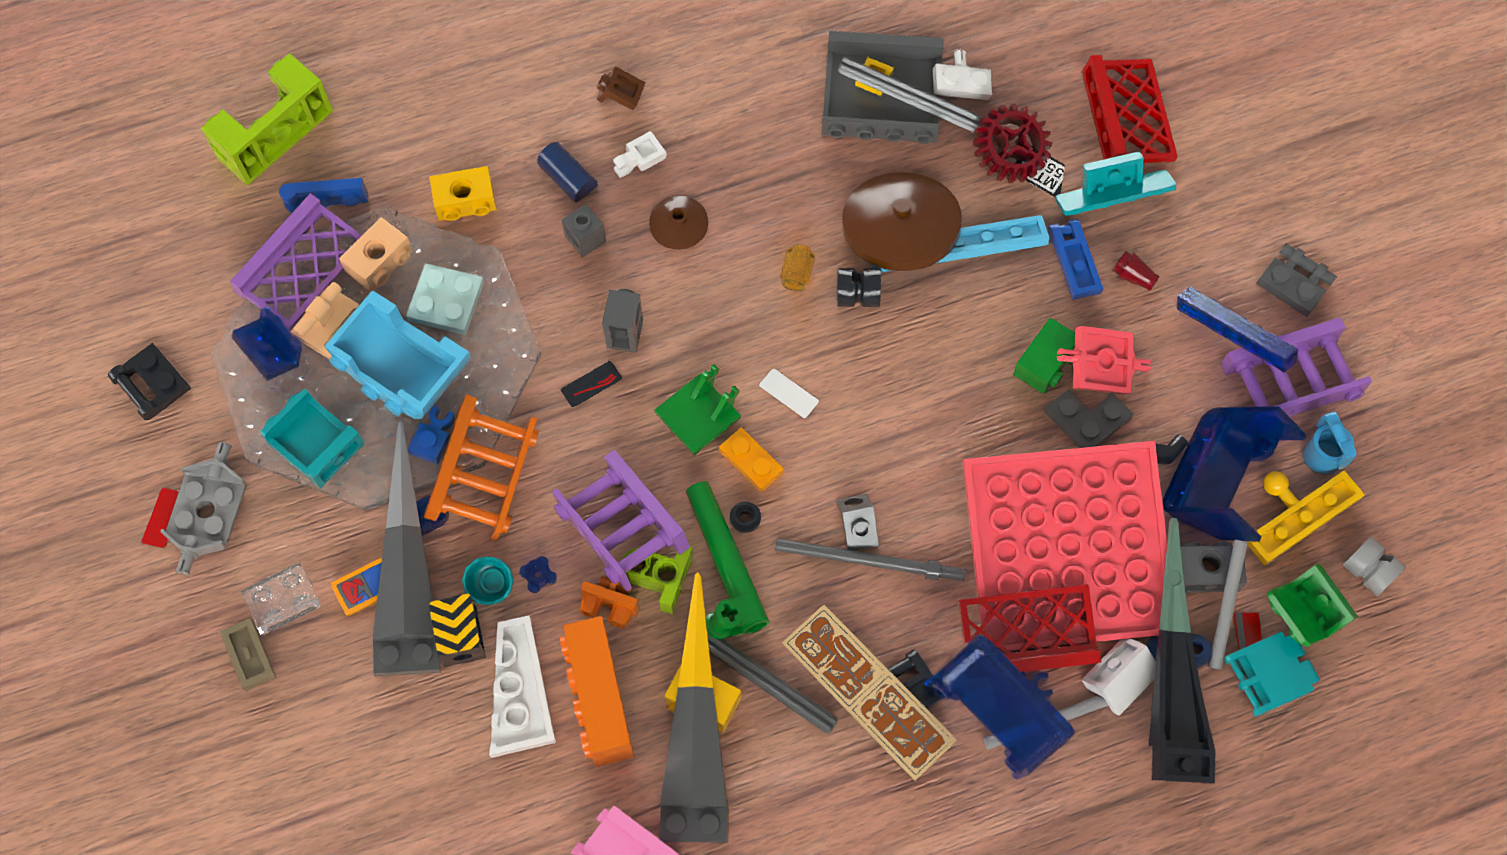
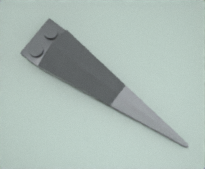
[373,421,441,677]

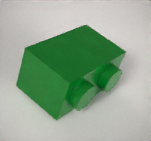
[1013,317,1075,394]

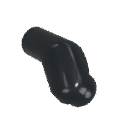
[1155,434,1188,465]

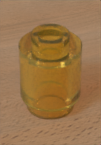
[780,244,815,291]

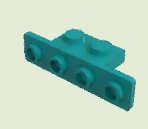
[1056,151,1177,216]

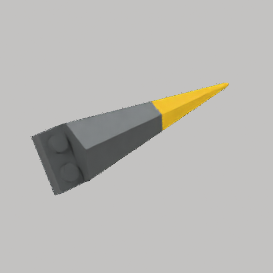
[660,572,729,843]

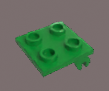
[654,364,741,455]

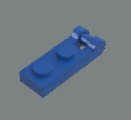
[279,178,368,213]
[1047,219,1103,300]

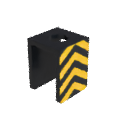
[429,594,486,667]

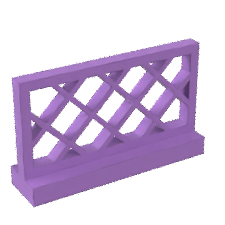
[230,193,362,331]

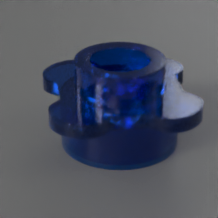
[519,556,557,593]

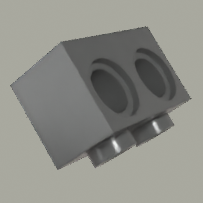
[602,289,643,353]

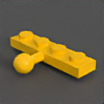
[1245,470,1365,566]

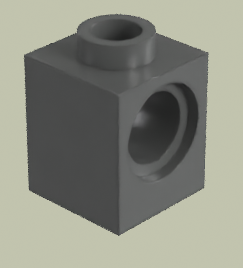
[562,204,606,257]

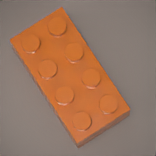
[559,616,635,767]

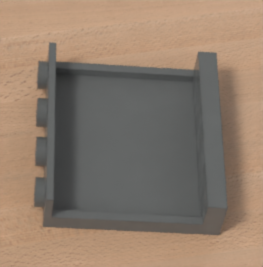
[822,31,944,144]

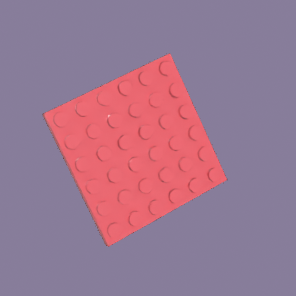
[962,441,1167,653]

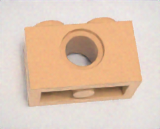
[339,217,413,292]

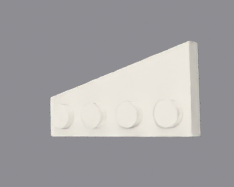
[490,615,556,758]

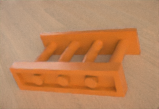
[424,394,539,541]

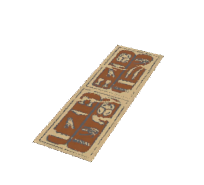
[782,605,957,781]

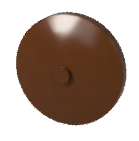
[842,172,962,271]

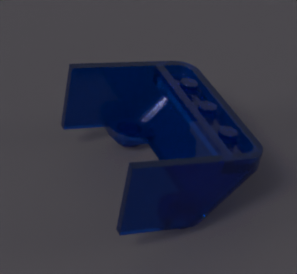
[1162,406,1307,542]
[924,634,1075,779]

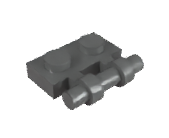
[1256,243,1337,317]

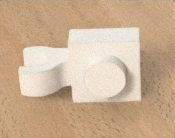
[613,131,666,178]

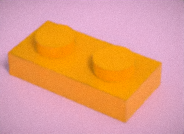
[719,427,784,493]

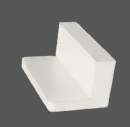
[1082,638,1156,715]

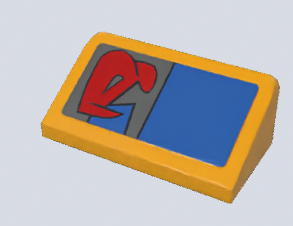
[330,557,382,617]

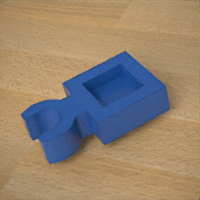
[407,406,455,465]

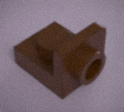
[597,66,646,110]

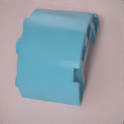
[324,290,471,419]

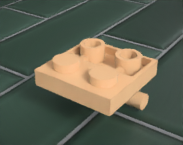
[291,282,360,359]

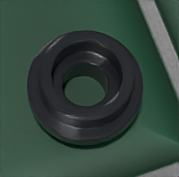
[730,501,761,533]

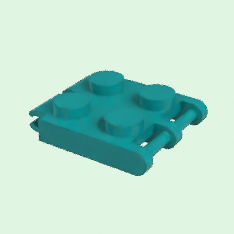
[1223,631,1320,717]

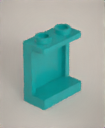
[260,388,364,489]

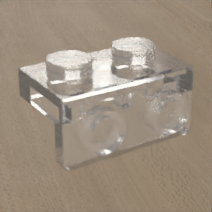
[241,563,322,636]

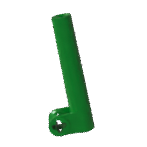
[685,481,770,639]

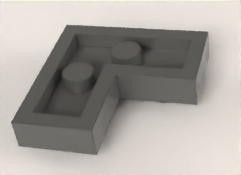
[1045,389,1134,448]

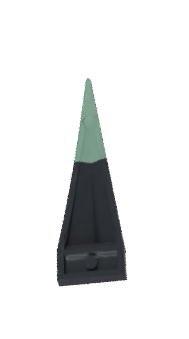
[1148,518,1215,784]

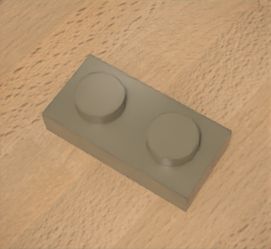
[220,618,276,691]

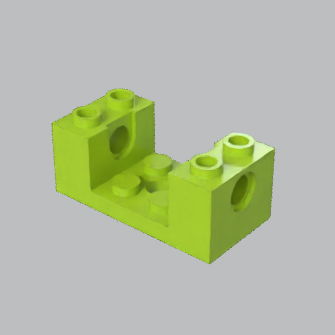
[201,53,333,186]

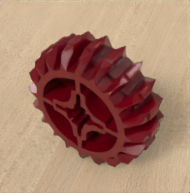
[972,103,1052,184]

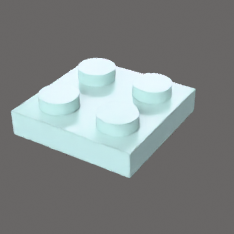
[406,263,484,335]

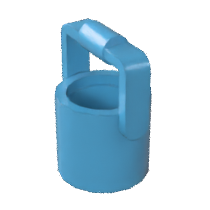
[1303,411,1356,475]

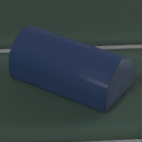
[537,142,598,203]

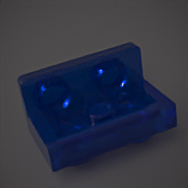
[232,306,302,381]

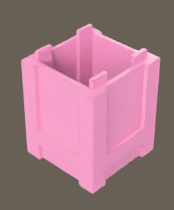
[571,806,679,855]

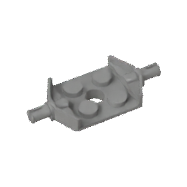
[160,442,247,575]

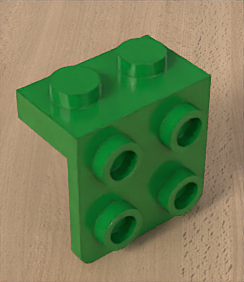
[1267,563,1358,647]

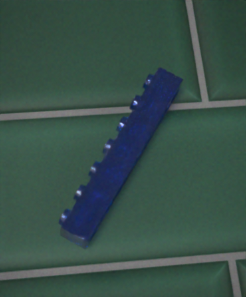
[1177,287,1298,373]

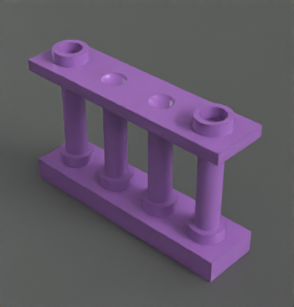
[1221,317,1372,429]
[552,450,690,591]

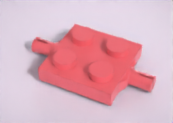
[1057,326,1151,395]

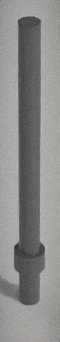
[775,538,966,582]

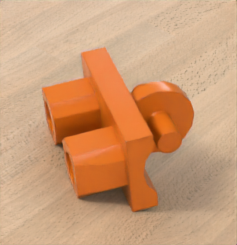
[580,576,640,629]

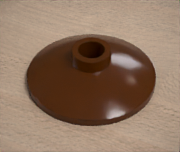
[649,196,708,250]

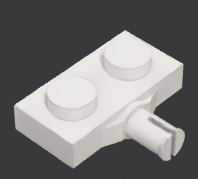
[932,50,992,101]

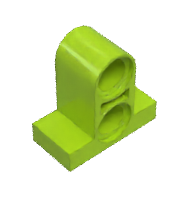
[622,546,693,615]

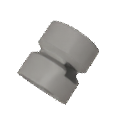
[1342,536,1406,597]

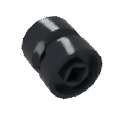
[837,268,881,307]

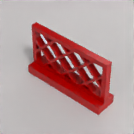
[1082,55,1178,163]
[958,584,1102,678]

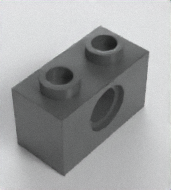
[1181,542,1247,593]

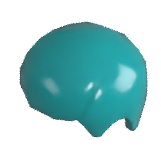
[462,556,514,605]

